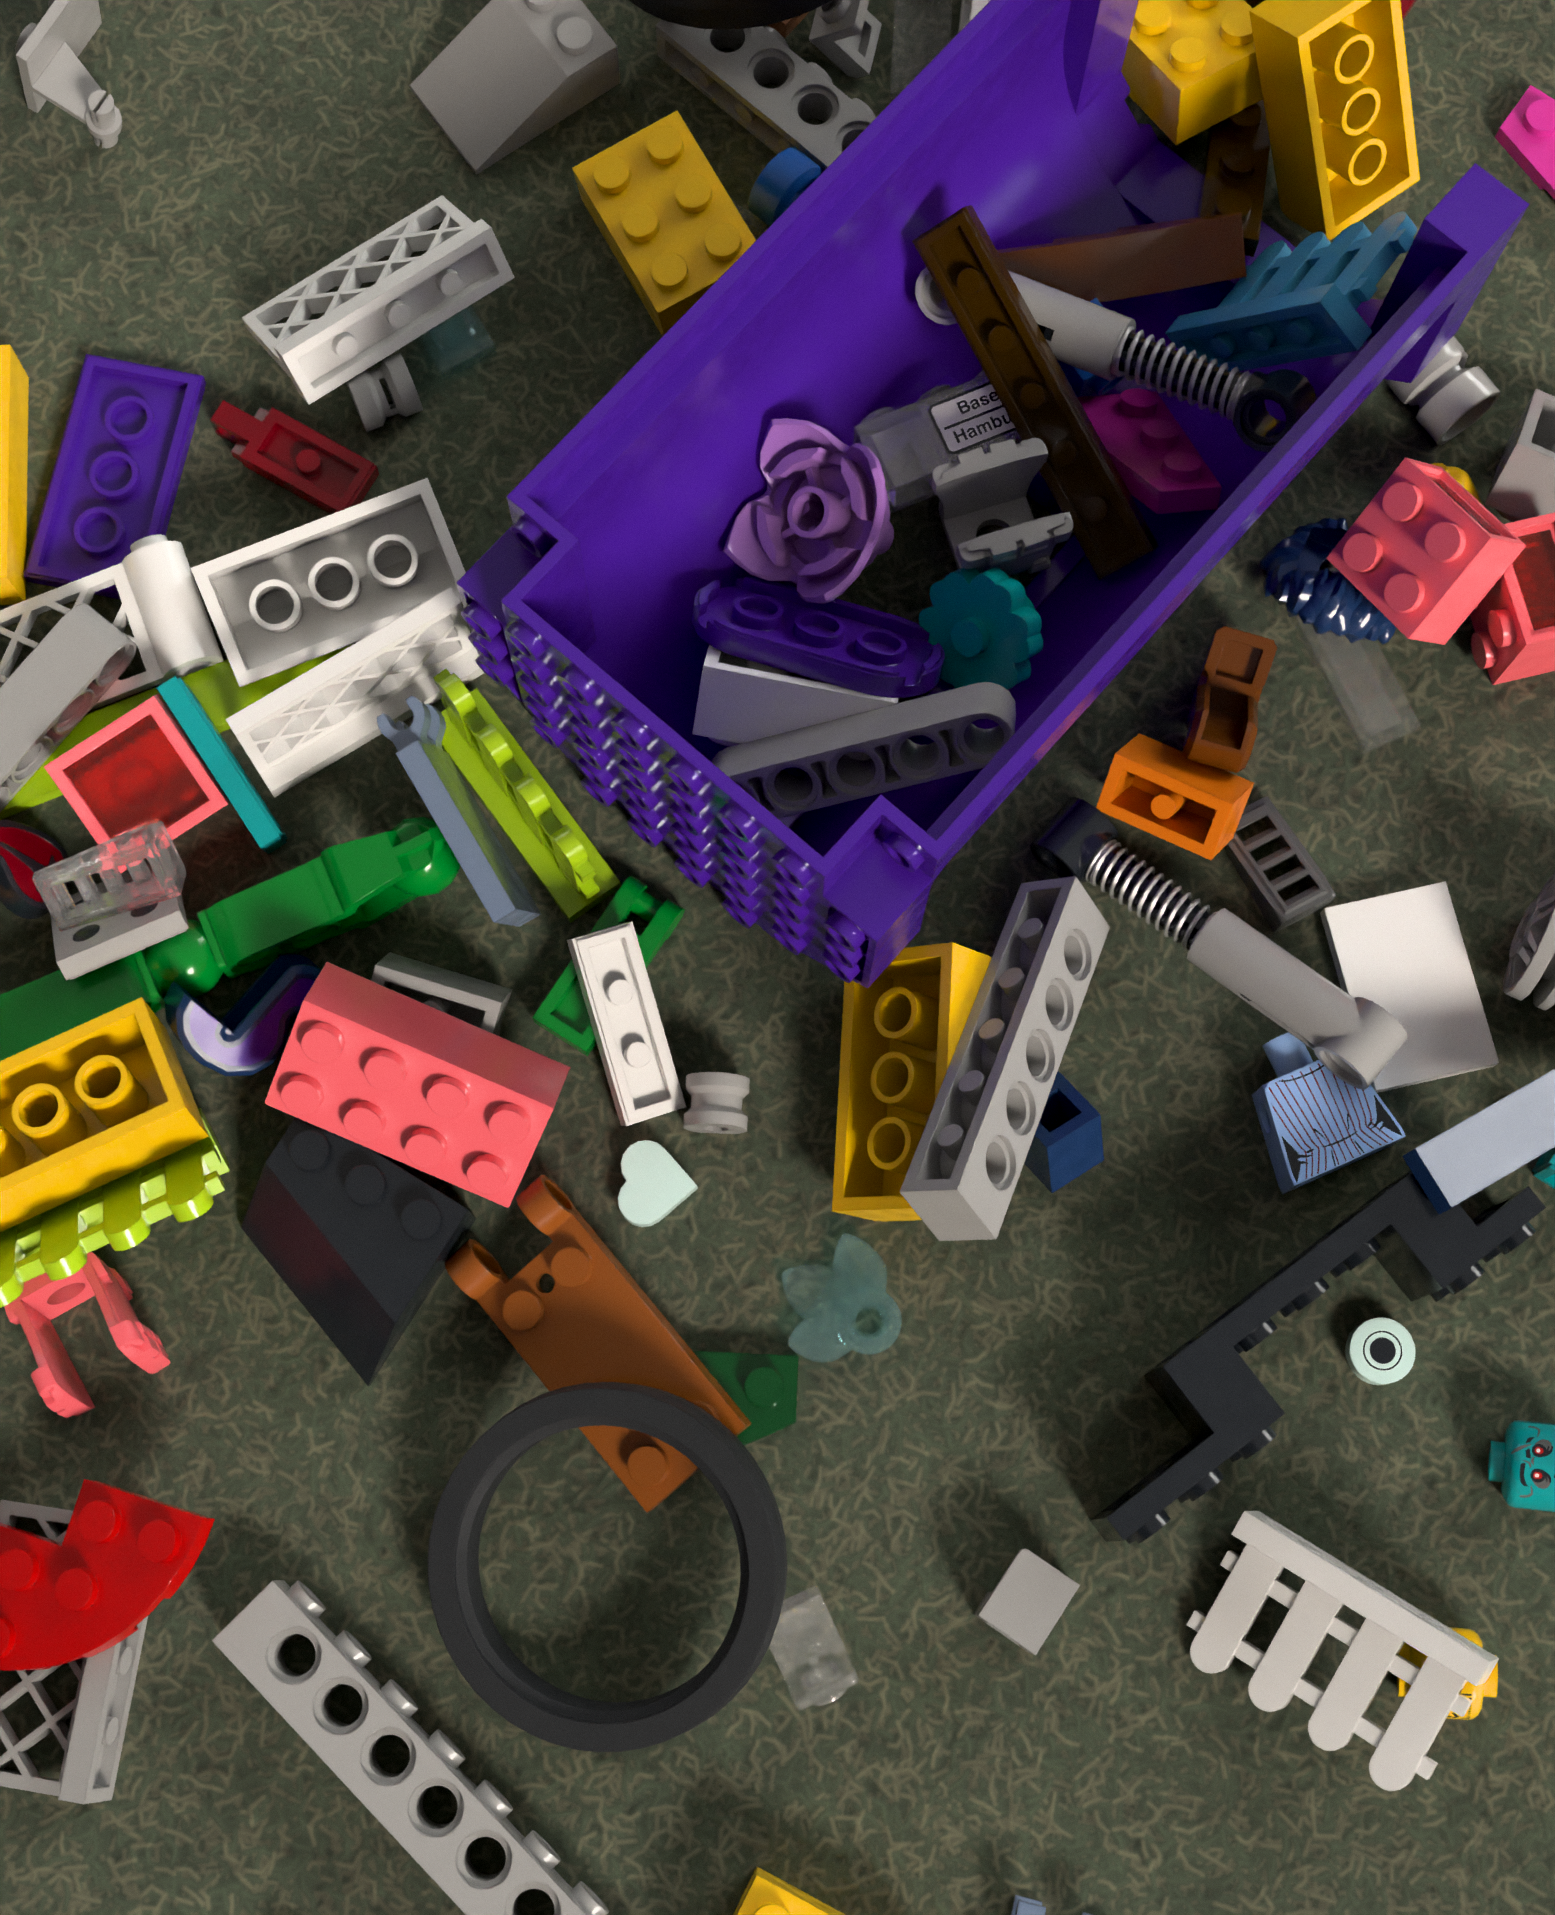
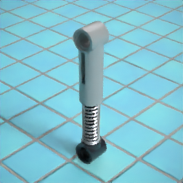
[915,267,1317,452]
[1030,797,1408,1090]

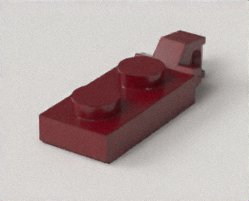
[210,400,379,514]

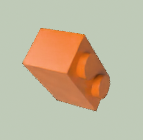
[1096,733,1254,860]

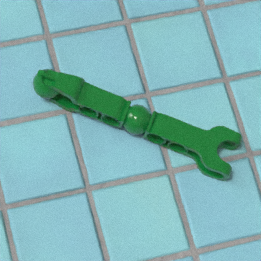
[0,817,460,1061]

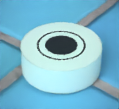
[1345,1318,1416,1385]

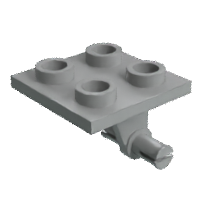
[15,0,122,148]

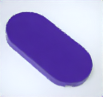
[691,577,945,698]

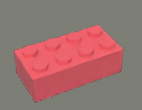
[264,962,570,1208]

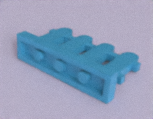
[1165,211,1417,371]

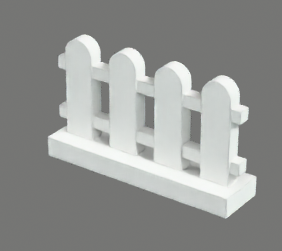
[1187,1511,1499,1791]

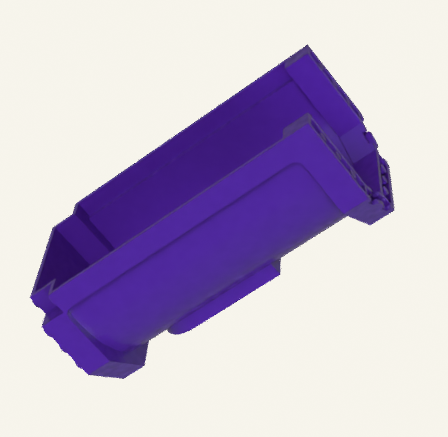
[456,0,1529,989]

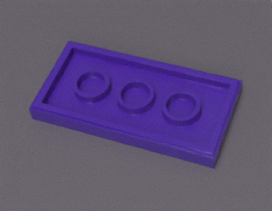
[23,354,206,599]

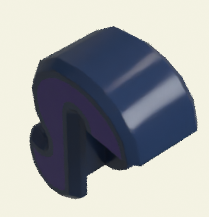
[164,953,321,1076]

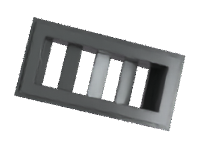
[1224,796,1336,933]

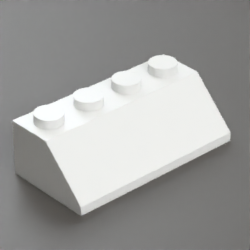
[191,478,466,687]

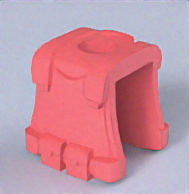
[4,1252,171,1418]

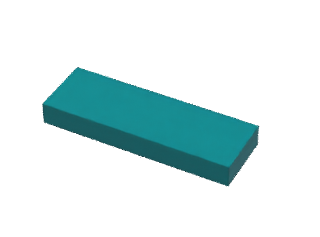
[156,676,287,854]

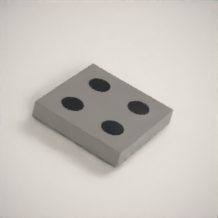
[50,855,189,980]

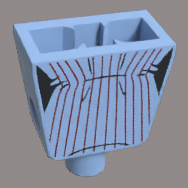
[1252,1032,1406,1194]

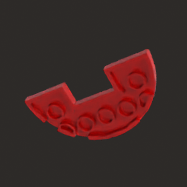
[0,1479,215,1671]

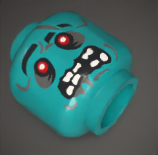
[1488,1420,1555,1512]

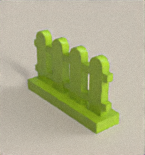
[433,669,621,923]
[0,1108,230,1308]

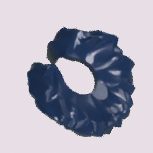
[1260,518,1397,644]

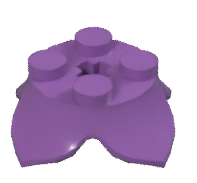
[723,418,894,604]

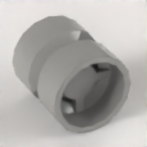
[1384,336,1501,446]

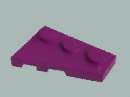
[1078,388,1222,514]

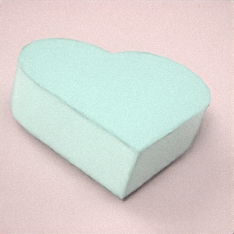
[618,1140,698,1227]

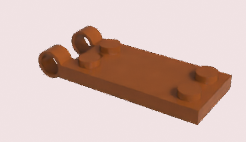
[444,1175,752,1512]

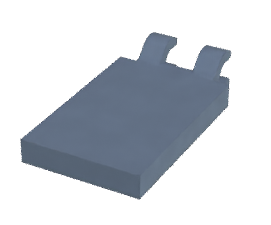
[377,696,541,927]

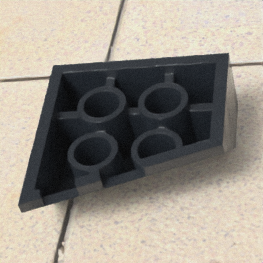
[241,1117,476,1386]

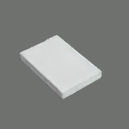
[1320,881,1499,1093]

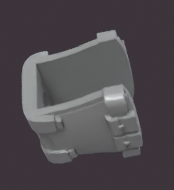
[931,438,1073,576]

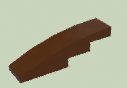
[997,212,1247,302]

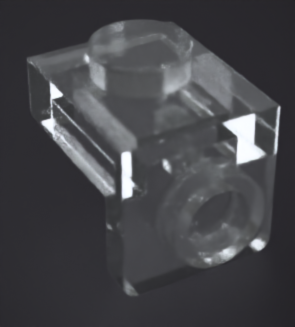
[769,1585,859,1710]

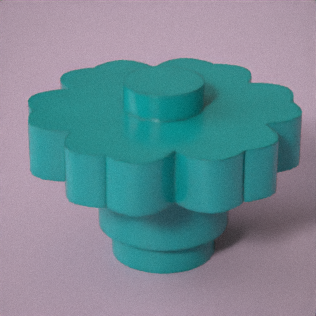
[919,567,1043,690]

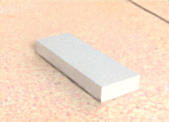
[567,922,686,1126]

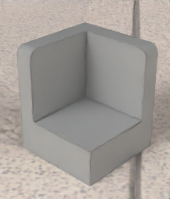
[973,1549,1080,1655]

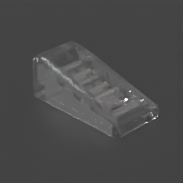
[32,821,186,932]

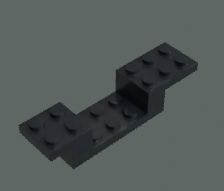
[1090,1171,1546,1544]

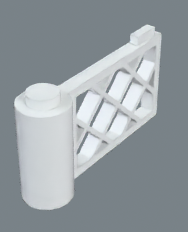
[0,534,223,712]

